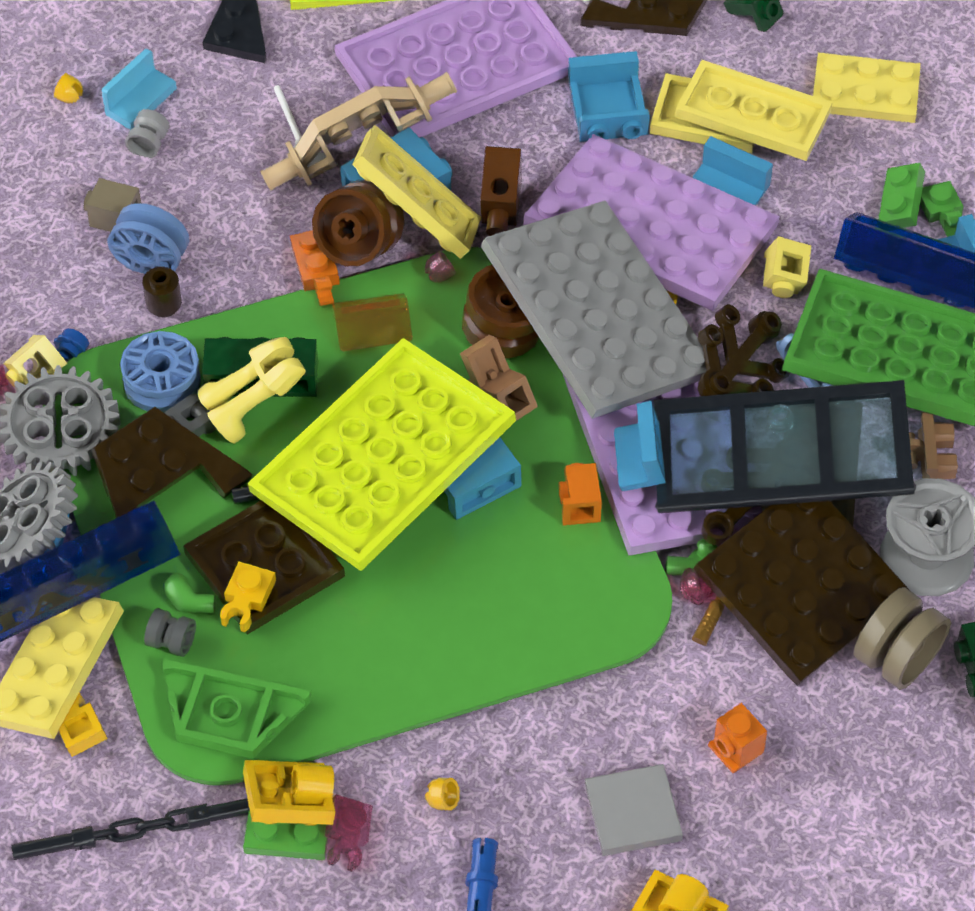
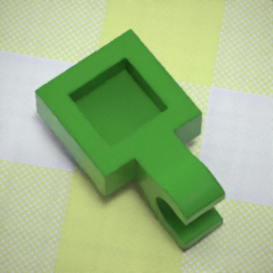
[920,181,963,237]

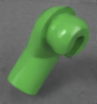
[665,539,718,577]
[164,573,216,613]

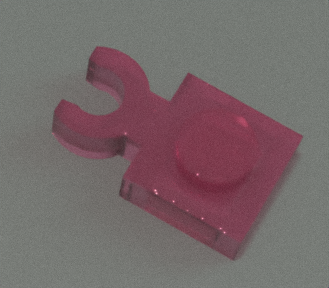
[325,794,373,872]

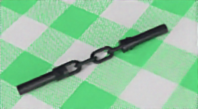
[11,798,250,860]

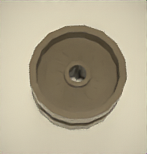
[853,587,951,690]

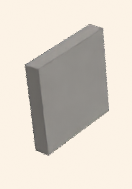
[585,764,683,856]

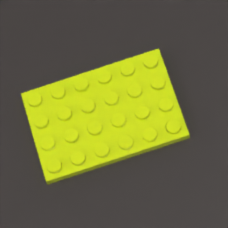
[247,338,516,571]

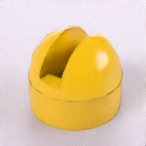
[54,73,83,103]
[425,778,460,810]

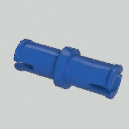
[465,838,498,911]

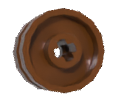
[312,180,405,267]
[462,265,539,359]

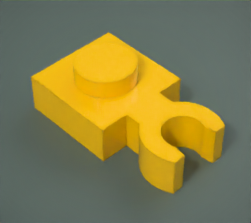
[220,562,276,632]
[59,692,108,757]

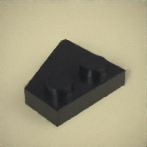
[202,0,267,64]

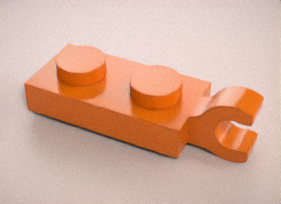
[290,231,340,306]

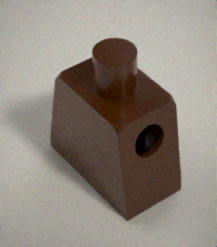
[480,146,522,236]

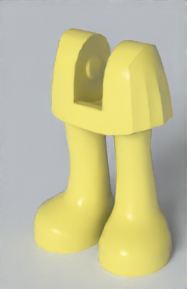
[198,337,306,444]

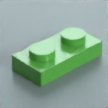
[878,162,925,231]
[243,811,330,860]

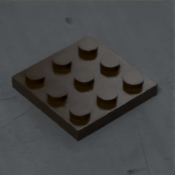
[183,500,345,635]

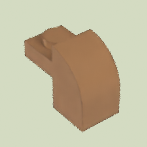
[460,335,538,421]

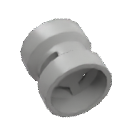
[125,109,170,158]

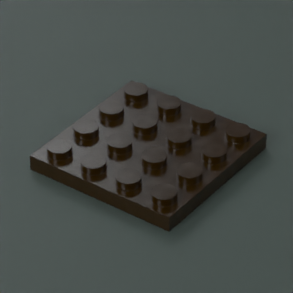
[694,476,909,686]

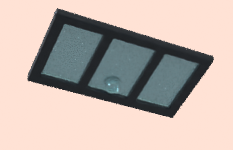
[654,380,916,514]

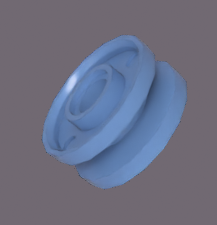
[107,203,190,274]
[120,331,201,412]

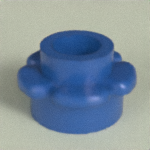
[54,328,89,361]

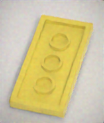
[675,60,832,161]
[352,125,481,259]
[0,589,124,739]

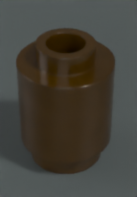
[142,267,182,317]

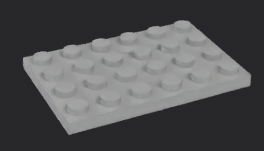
[481,200,707,419]

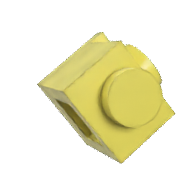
[763,236,811,298]
[3,335,68,388]

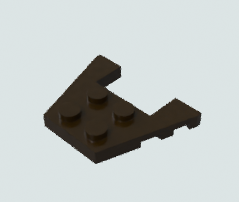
[581,0,707,36]
[92,407,252,556]

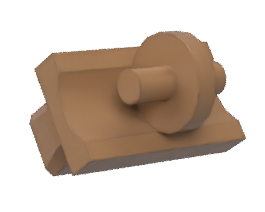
[894,412,958,479]

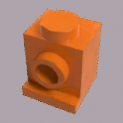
[558,463,602,526]
[708,702,767,774]

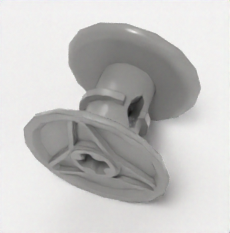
[880,478,975,596]

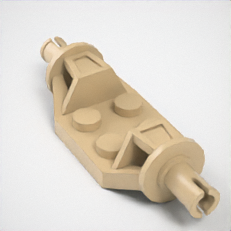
[260,72,457,191]

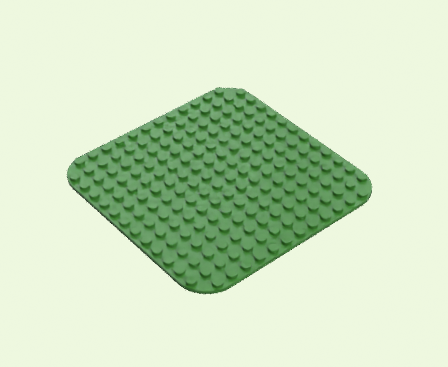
[43,247,672,785]

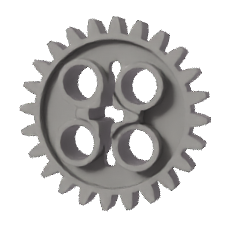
[0,365,120,476]
[0,461,78,578]

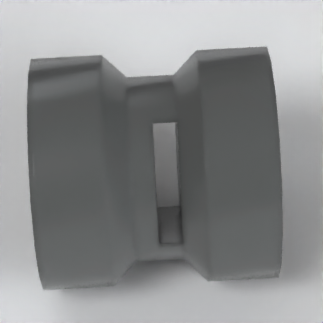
[144,608,196,657]

